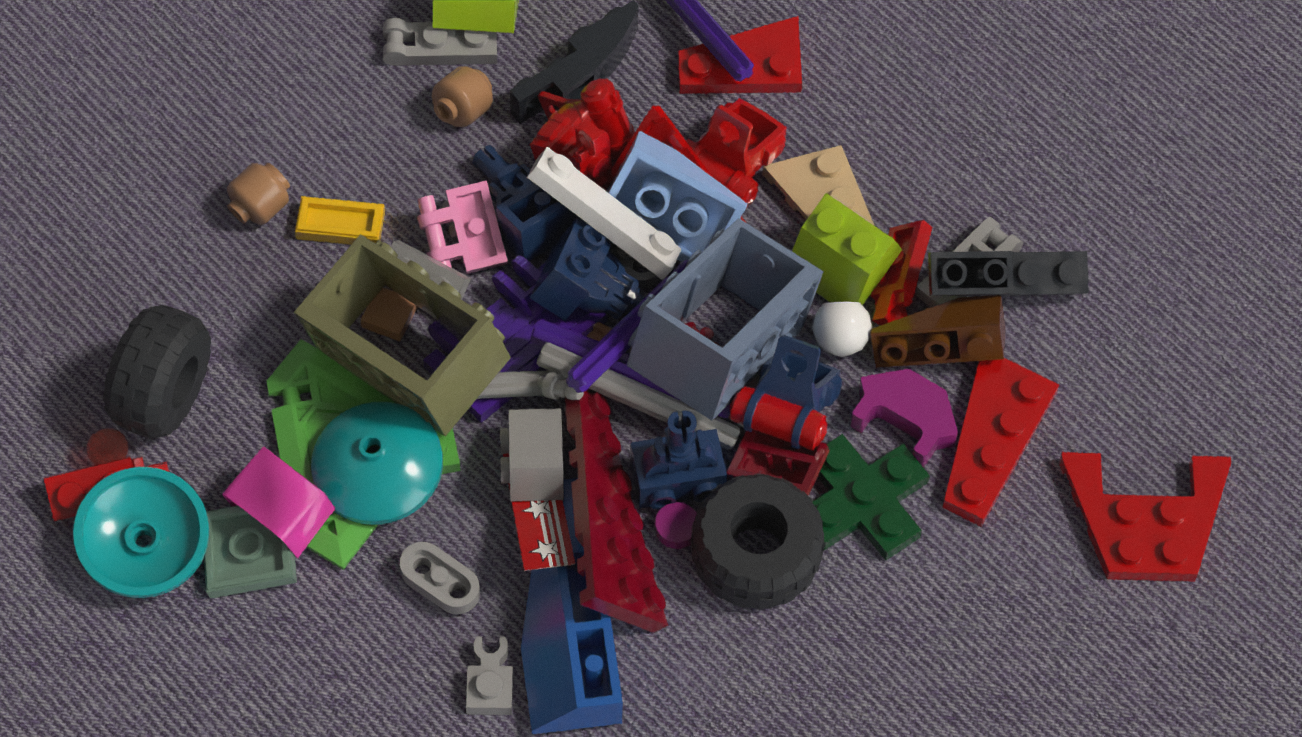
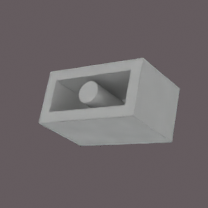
[500,408,564,501]

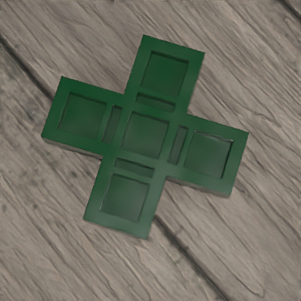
[812,434,930,561]

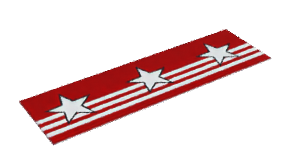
[503,454,575,571]

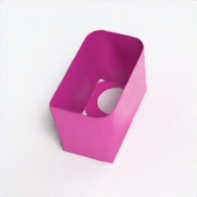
[222,447,335,559]

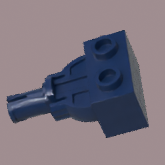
[472,145,578,262]
[530,216,645,321]
[630,410,727,509]

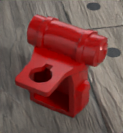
[530,78,635,160]
[686,98,787,208]

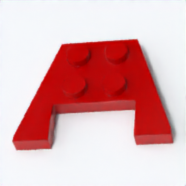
[1059,452,1231,582]

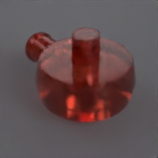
[87,428,129,465]

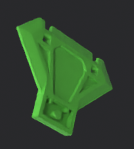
[266,339,460,570]

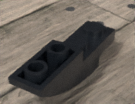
[510,0,639,124]
[928,251,1089,297]

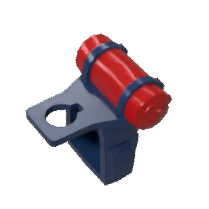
[730,335,842,451]

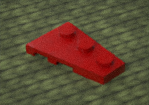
[678,16,802,94]

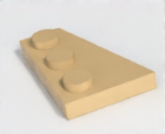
[762,145,874,225]

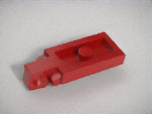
[568,118,613,191]
[871,220,933,326]
[44,456,170,521]

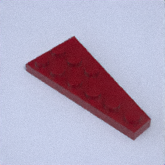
[565,388,668,633]

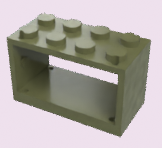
[294,234,511,437]

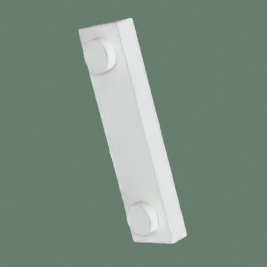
[527,147,681,280]

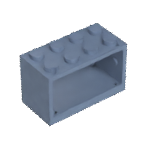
[627,218,824,421]

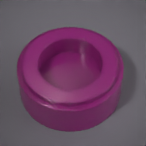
[655,502,696,549]

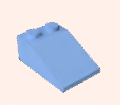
[606,131,747,262]

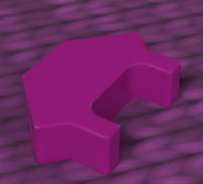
[850,369,958,468]

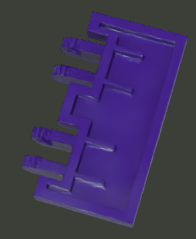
[423,255,608,423]

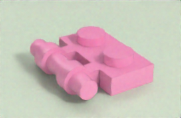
[417,180,508,274]

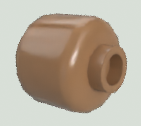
[432,66,493,127]
[227,163,290,225]

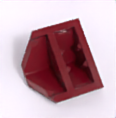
[727,430,829,496]

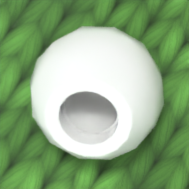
[812,302,872,357]

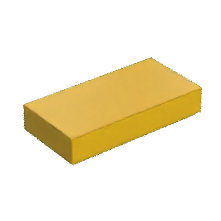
[295,196,385,245]

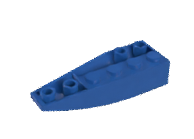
[521,478,623,734]

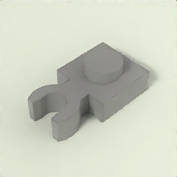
[466,636,513,715]

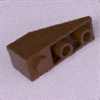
[870,295,1006,368]

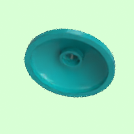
[311,402,443,525]
[73,467,209,598]

